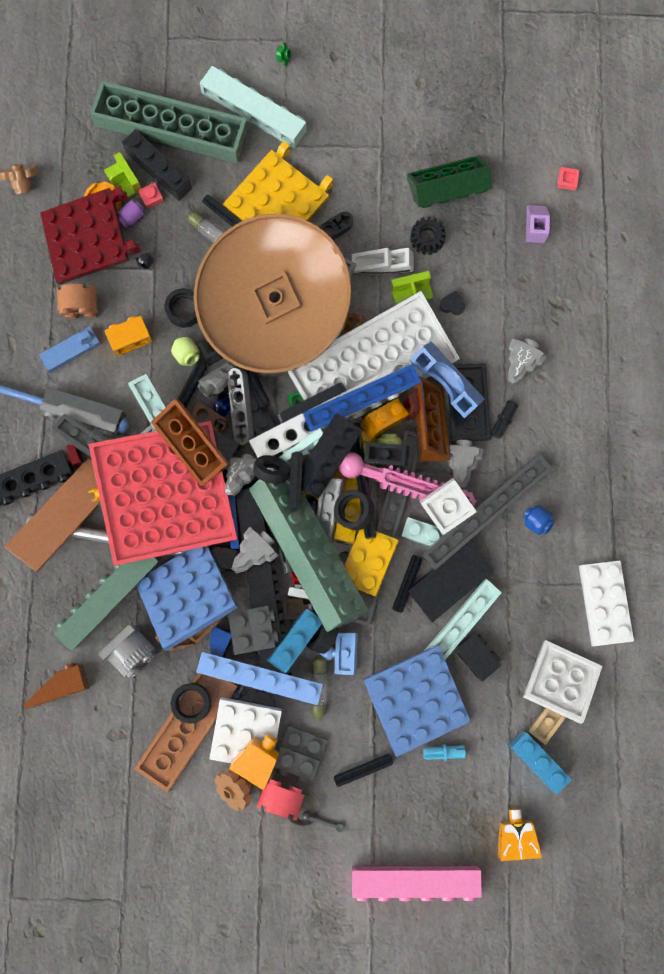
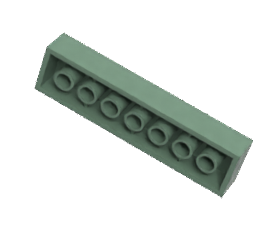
[90,81,248,164]
[249,475,369,632]

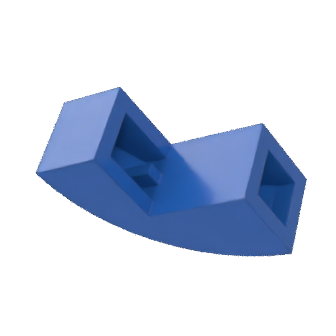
[210,626,232,657]

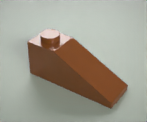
[23,662,89,709]

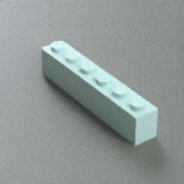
[200,66,307,149]

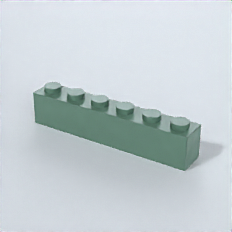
[54,557,161,651]

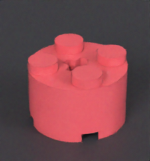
[257,779,305,821]

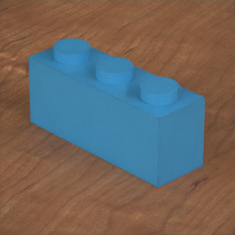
[267,609,322,673]
[508,731,572,795]

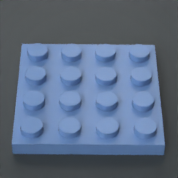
[136,546,238,651]
[363,645,471,757]

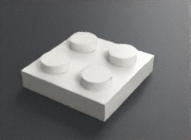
[419,478,476,535]

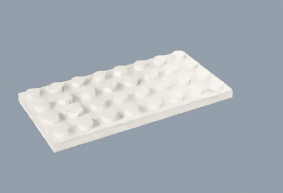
[288,291,460,421]

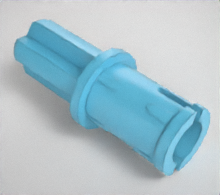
[423,744,466,761]

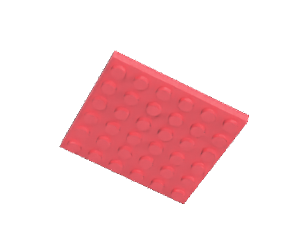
[89,421,237,566]

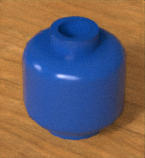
[523,505,555,535]

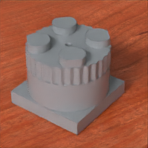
[99,625,157,678]

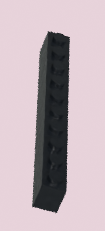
[236,489,292,694]

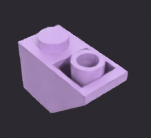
[526,205,550,243]

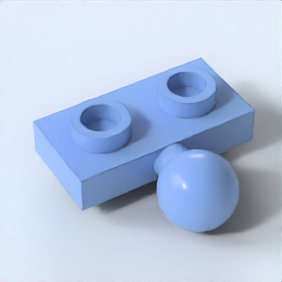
[319,633,358,675]

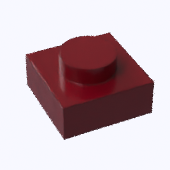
[65,444,84,468]

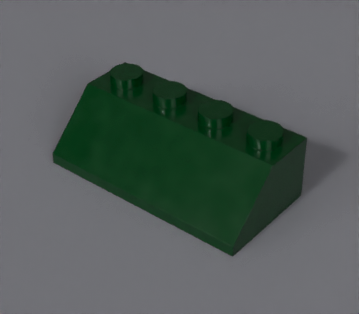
[406,156,492,208]

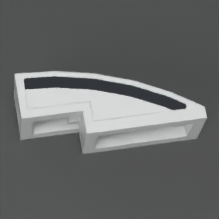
[352,248,414,274]

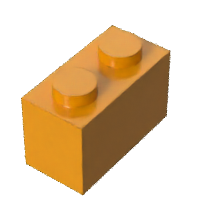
[104,315,153,357]
[360,398,409,440]

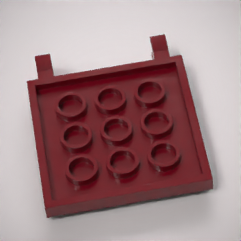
[40,186,141,285]

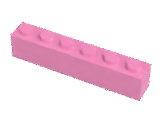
[352,866,482,901]

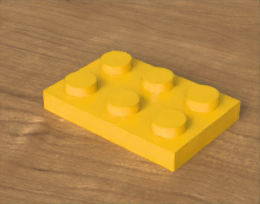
[344,529,399,597]

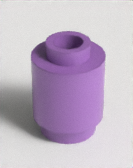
[118,200,144,229]

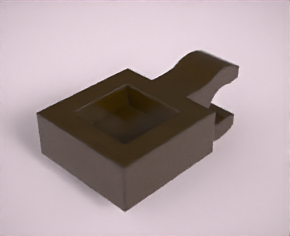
[283,599,316,620]

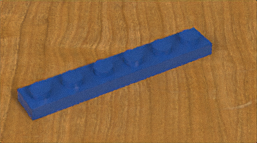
[302,364,421,432]

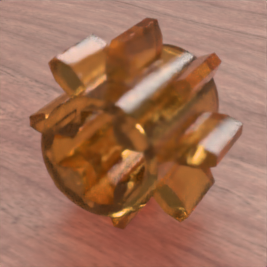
[344,310,366,332]

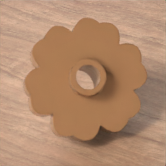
[0,164,39,194]
[214,769,252,811]

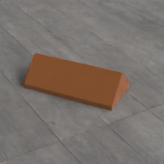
[413,376,450,462]
[151,398,229,487]

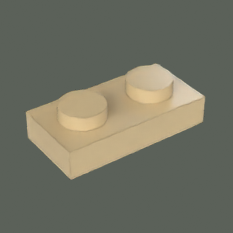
[527,708,566,745]

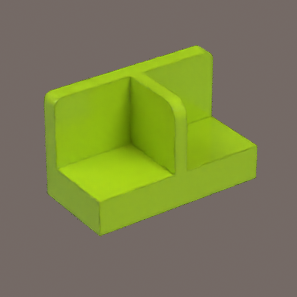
[104,152,141,199]
[390,271,433,305]

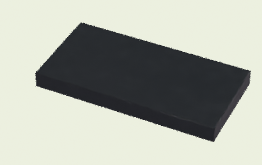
[448,363,491,443]
[407,540,494,622]

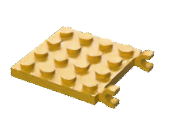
[222,141,333,221]

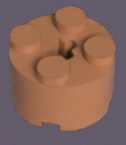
[57,284,98,319]

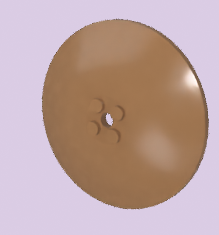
[194,214,351,374]

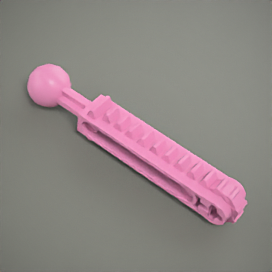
[339,452,477,507]

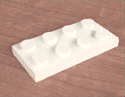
[579,561,634,646]

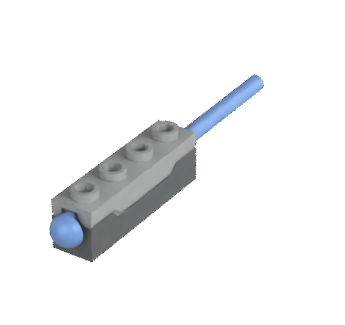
[0,385,130,437]

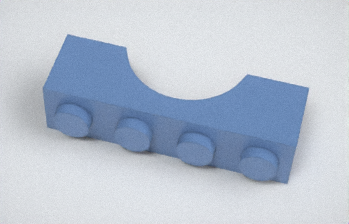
[410,341,485,418]

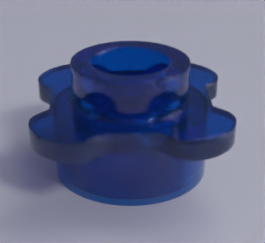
[214,396,231,417]

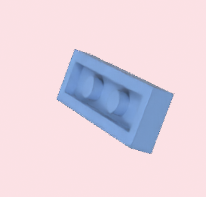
[39,326,101,373]

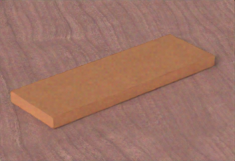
[5,458,99,573]
[134,673,239,793]

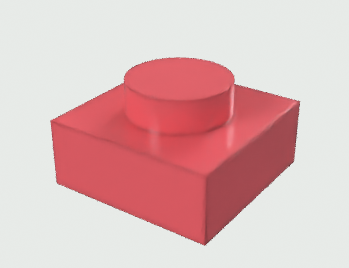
[557,167,579,191]
[138,182,164,209]

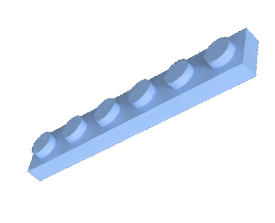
[196,652,323,705]

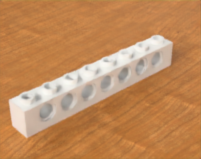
[249,368,400,458]

